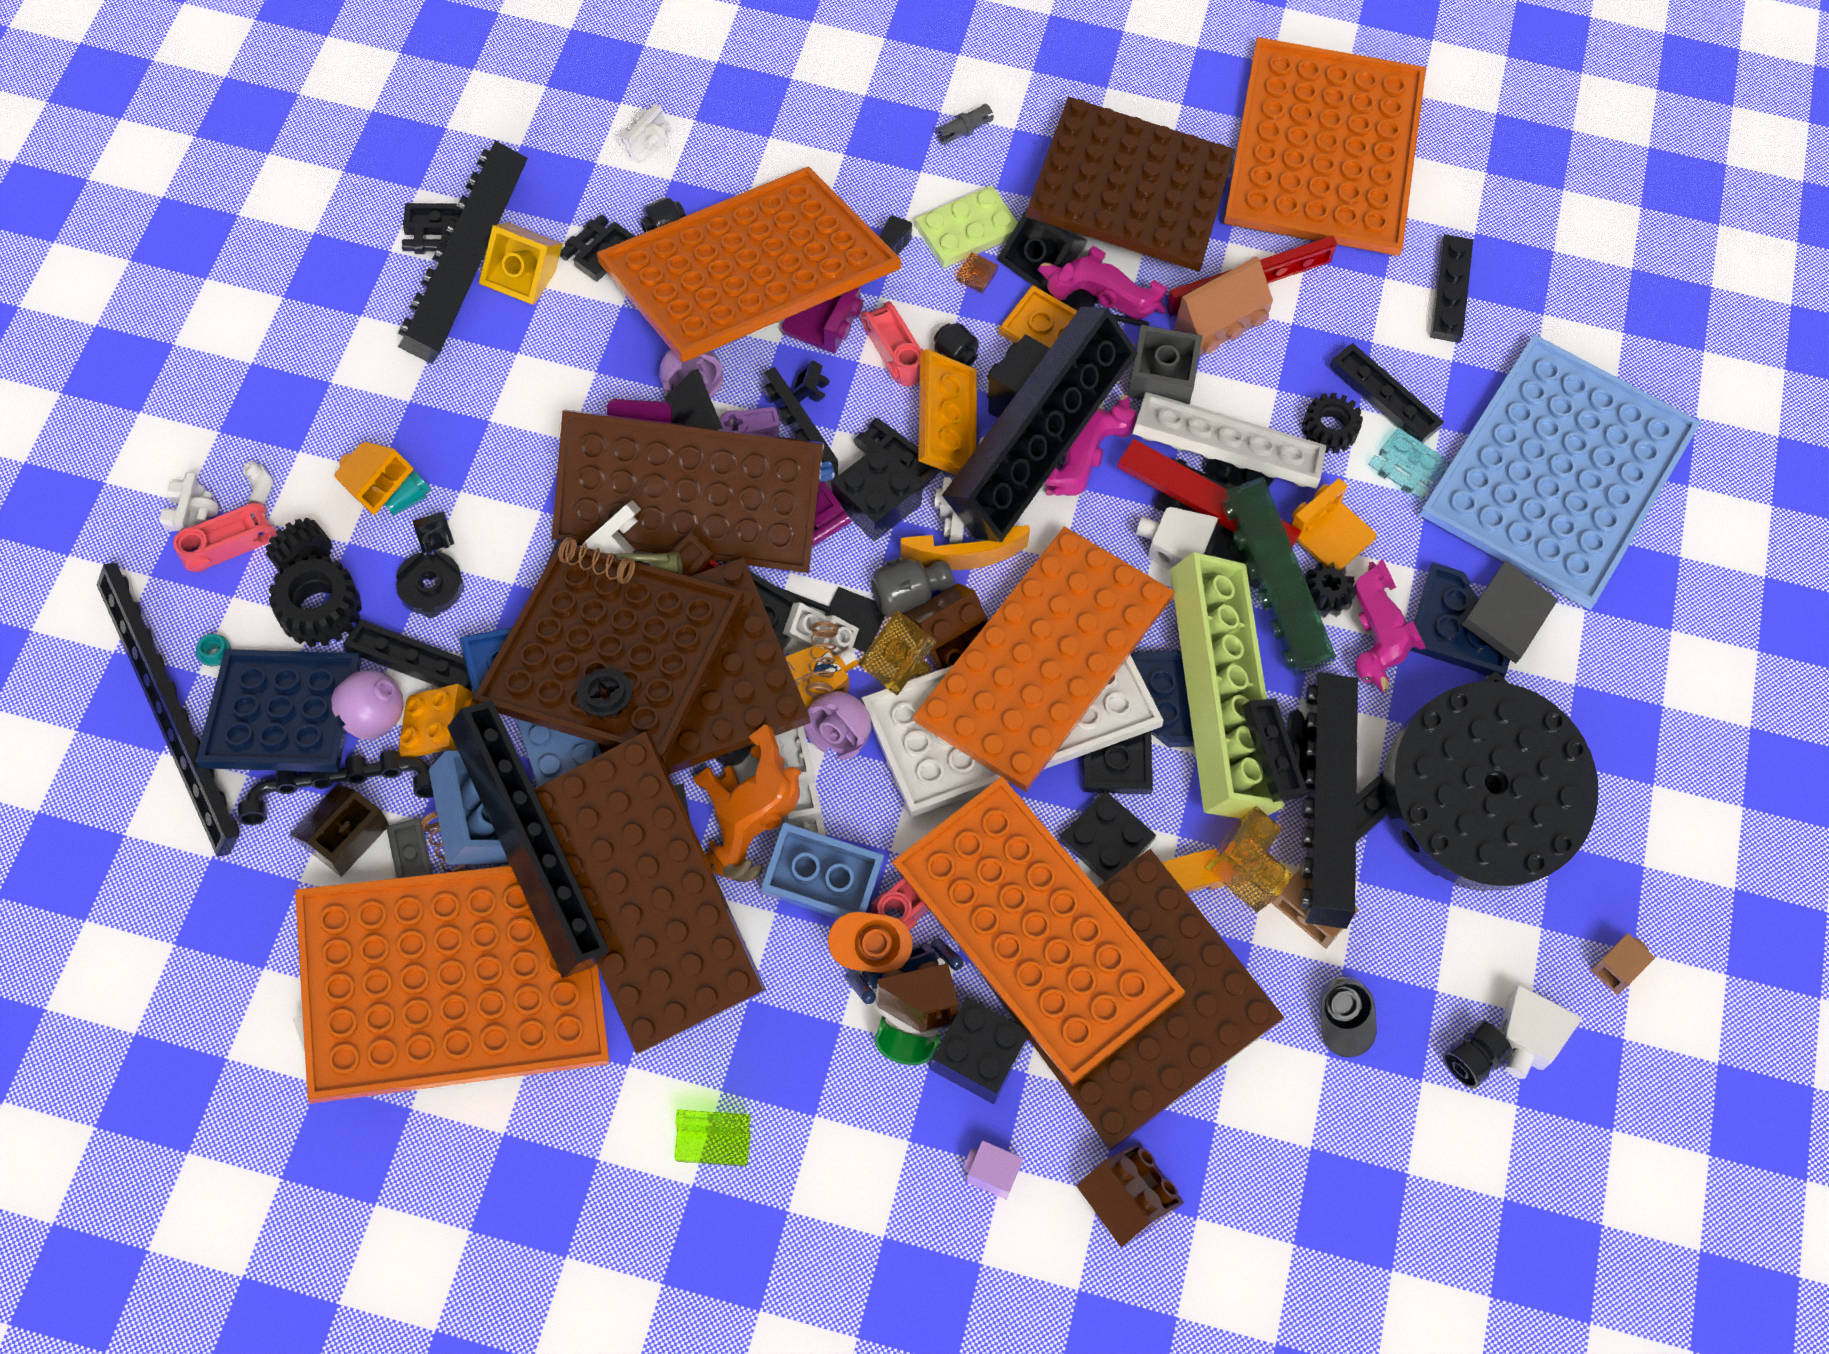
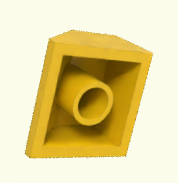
[479,222,563,305]

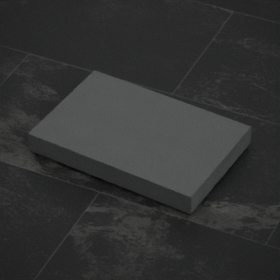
[1462,561,1558,664]

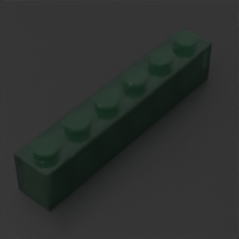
[1222,477,1336,677]

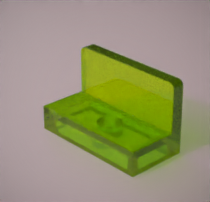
[674,1109,752,1167]

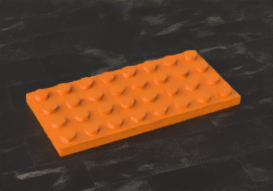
[913,526,1175,792]
[892,776,1185,1086]

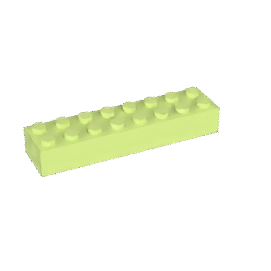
[1170,552,1284,821]

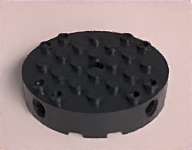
[1383,681,1599,891]

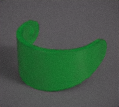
[875,1016,941,1065]

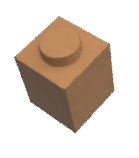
[1590,933,1655,995]

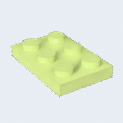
[914,185,1018,269]

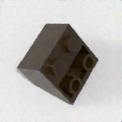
[289,784,389,877]

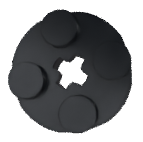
[396,552,464,618]

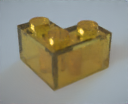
[1204,806,1293,913]

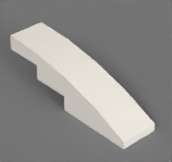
[775,726,826,836]

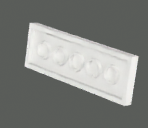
[1133,392,1326,489]

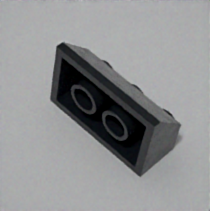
[664,369,723,429]

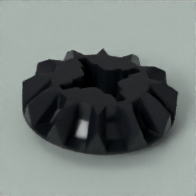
[577,669,633,720]

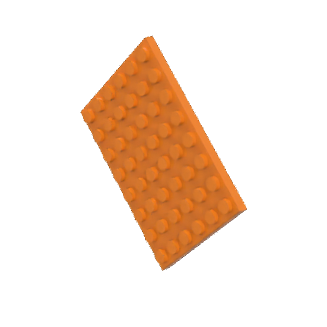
[1223,37,1426,256]
[597,166,901,363]
[295,866,609,1104]

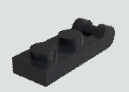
[853,418,941,490]

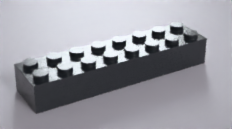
[942,307,1138,543]

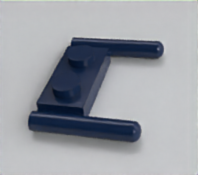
[846,938,964,1004]

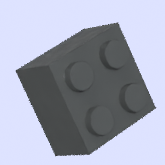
[1128,325,1202,404]

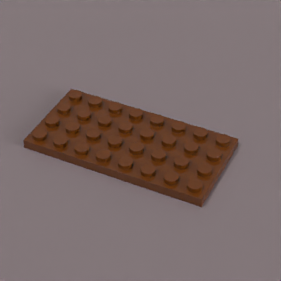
[552,409,824,573]
[534,731,767,1054]

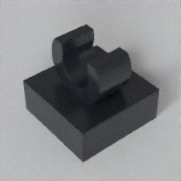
[791,360,830,402]
[412,512,455,553]

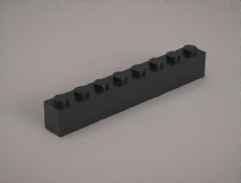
[397,140,528,364]
[1299,672,1358,929]
[447,700,609,978]

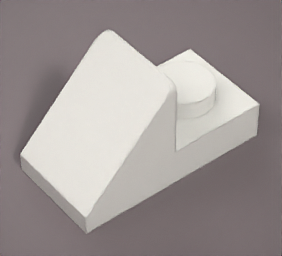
[580,500,641,555]

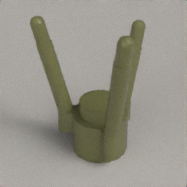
[616,552,683,575]

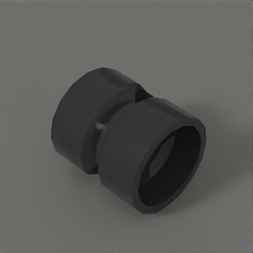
[1442,1020,1513,1089]

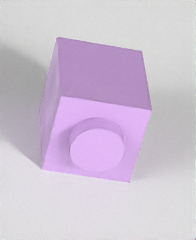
[963,1140,1023,1200]

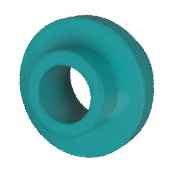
[196,634,231,667]

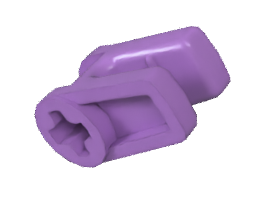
[720,407,780,437]

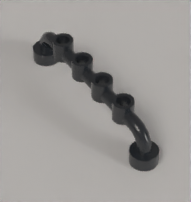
[238,750,434,825]

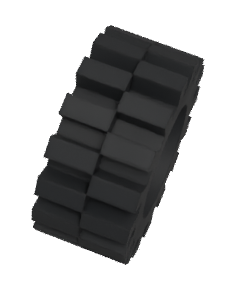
[1302,393,1363,454]
[266,518,332,574]

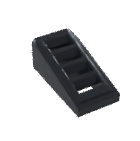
[873,215,912,281]

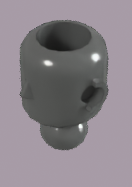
[871,557,954,619]

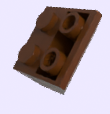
[904,583,988,671]
[876,962,959,1033]
[1076,1142,1185,1248]

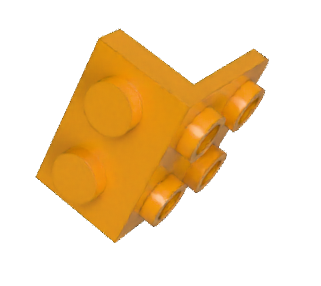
[1291,478,1377,570]
[398,684,475,758]

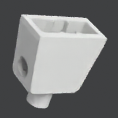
[1136,507,1218,570]
[1500,985,1582,1079]

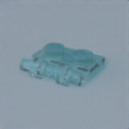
[1368,428,1451,499]

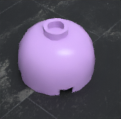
[659,349,724,398]
[331,670,404,740]
[803,691,872,760]

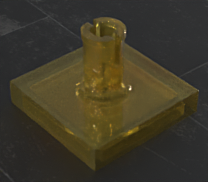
[858,611,938,696]

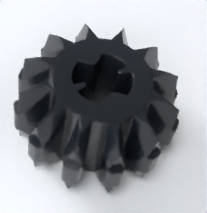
[1300,562,1357,618]

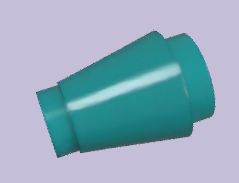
[384,470,431,516]

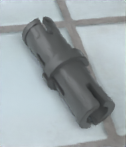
[935,103,994,145]

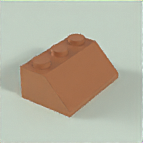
[1174,256,1273,356]

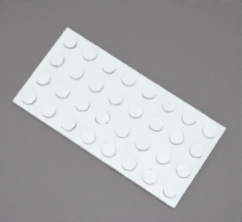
[861,655,1164,818]

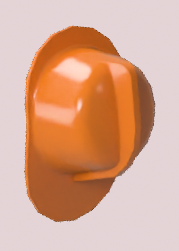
[828,912,913,973]

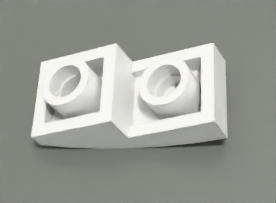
[934,477,964,545]
[783,602,859,656]

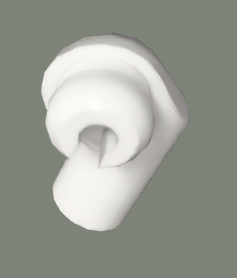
[242,461,273,505]

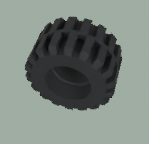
[269,555,362,647]

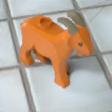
[693,725,802,882]

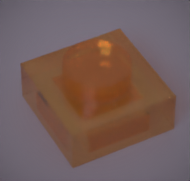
[956,252,998,293]

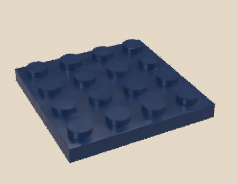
[196,649,362,772]

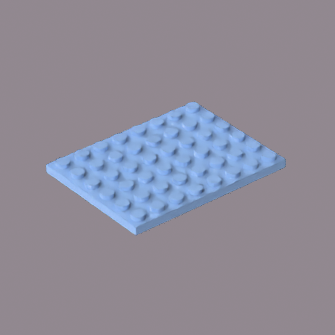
[1419,334,1701,610]

